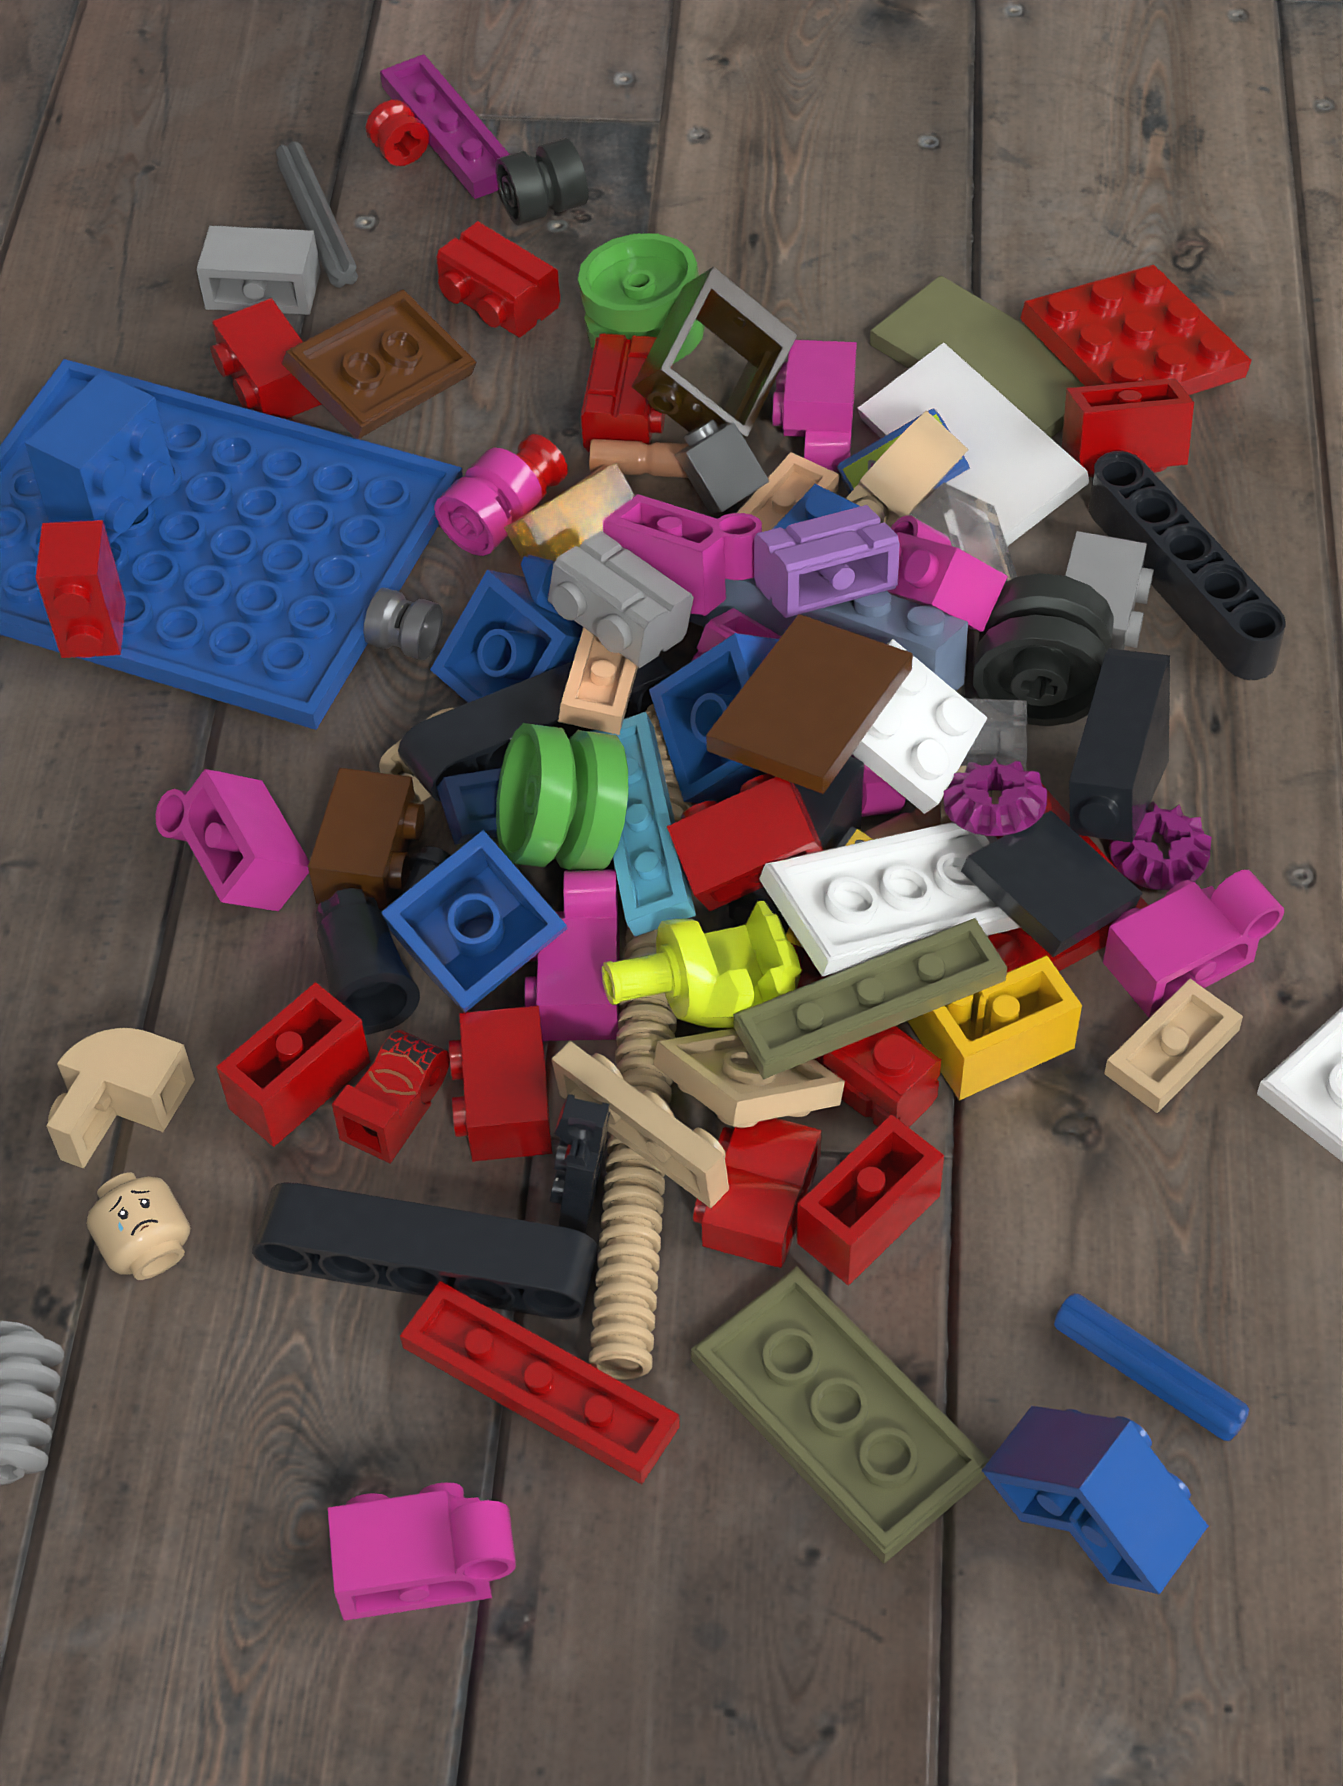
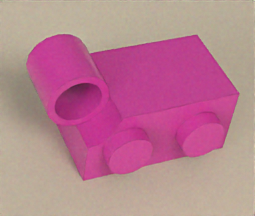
[773,340,857,473]
[602,494,762,616]
[888,515,1008,632]
[156,769,310,911]
[525,870,620,1041]
[1103,870,1284,1018]
[328,1482,516,1621]

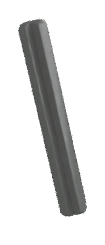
[276,141,358,288]

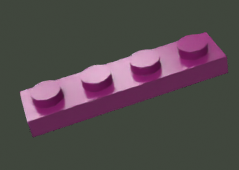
[380,54,510,199]

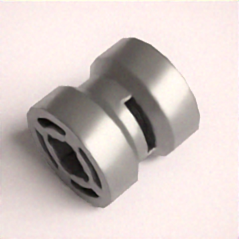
[364,588,443,660]

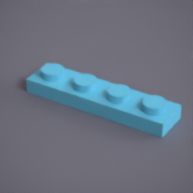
[591,712,696,937]

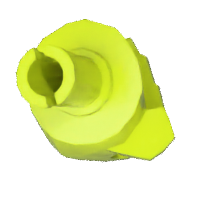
[602,901,801,1028]

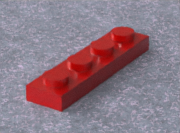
[400,1281,680,1485]

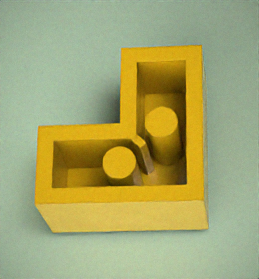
[908,956,1082,1101]

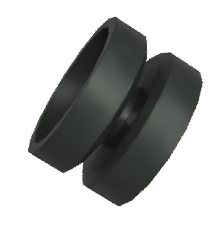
[973,573,1114,726]

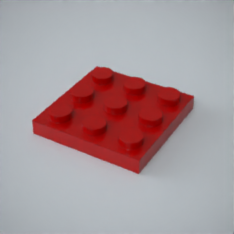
[1020,264,1252,395]

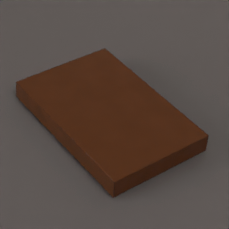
[282,289,477,440]
[706,614,913,794]

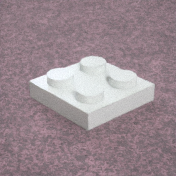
[852,639,987,814]

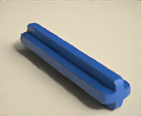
[1054,1293,1249,1441]

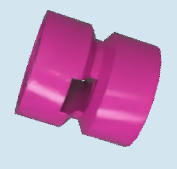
[434,447,542,556]

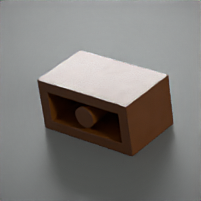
[308,768,425,911]

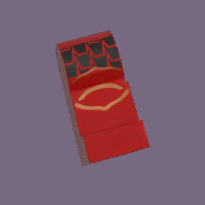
[332,1030,450,1164]

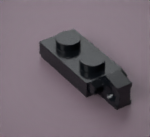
[550,1094,610,1234]

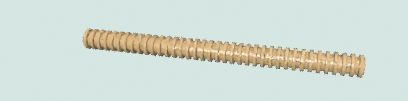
[589,704,692,1380]

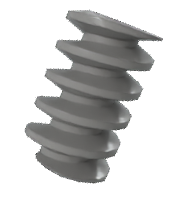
[0,1321,64,1486]

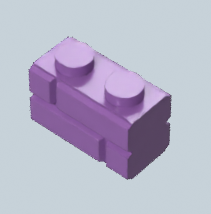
[754,505,900,618]

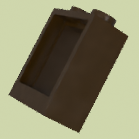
[632,266,797,439]

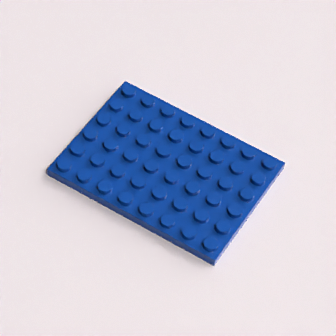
[0,359,463,730]

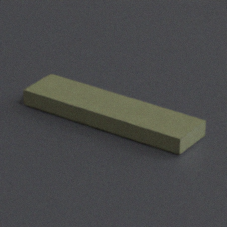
[734,918,1007,1079]

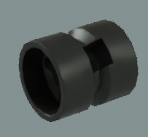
[495,138,588,225]

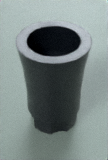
[316,888,420,1035]

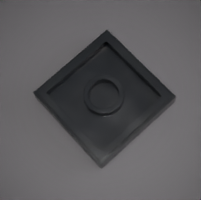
[961,810,1143,957]

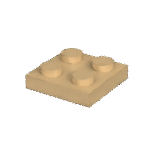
[653,1028,845,1128]

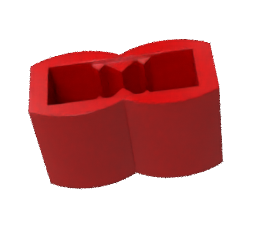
[693,1118,822,1268]

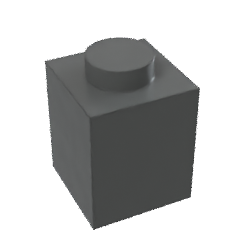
[674,419,770,513]

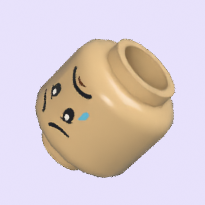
[86,1173,191,1280]

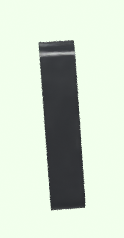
[1089,451,1286,680]
[398,656,675,801]
[252,1182,598,1320]

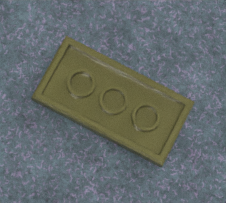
[870,275,1084,438]
[691,1266,989,1564]

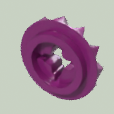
[943,757,1047,836]
[1109,800,1212,890]

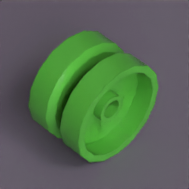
[578,233,705,364]
[496,723,628,871]

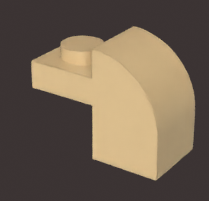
[846,411,969,528]
[46,1028,195,1169]

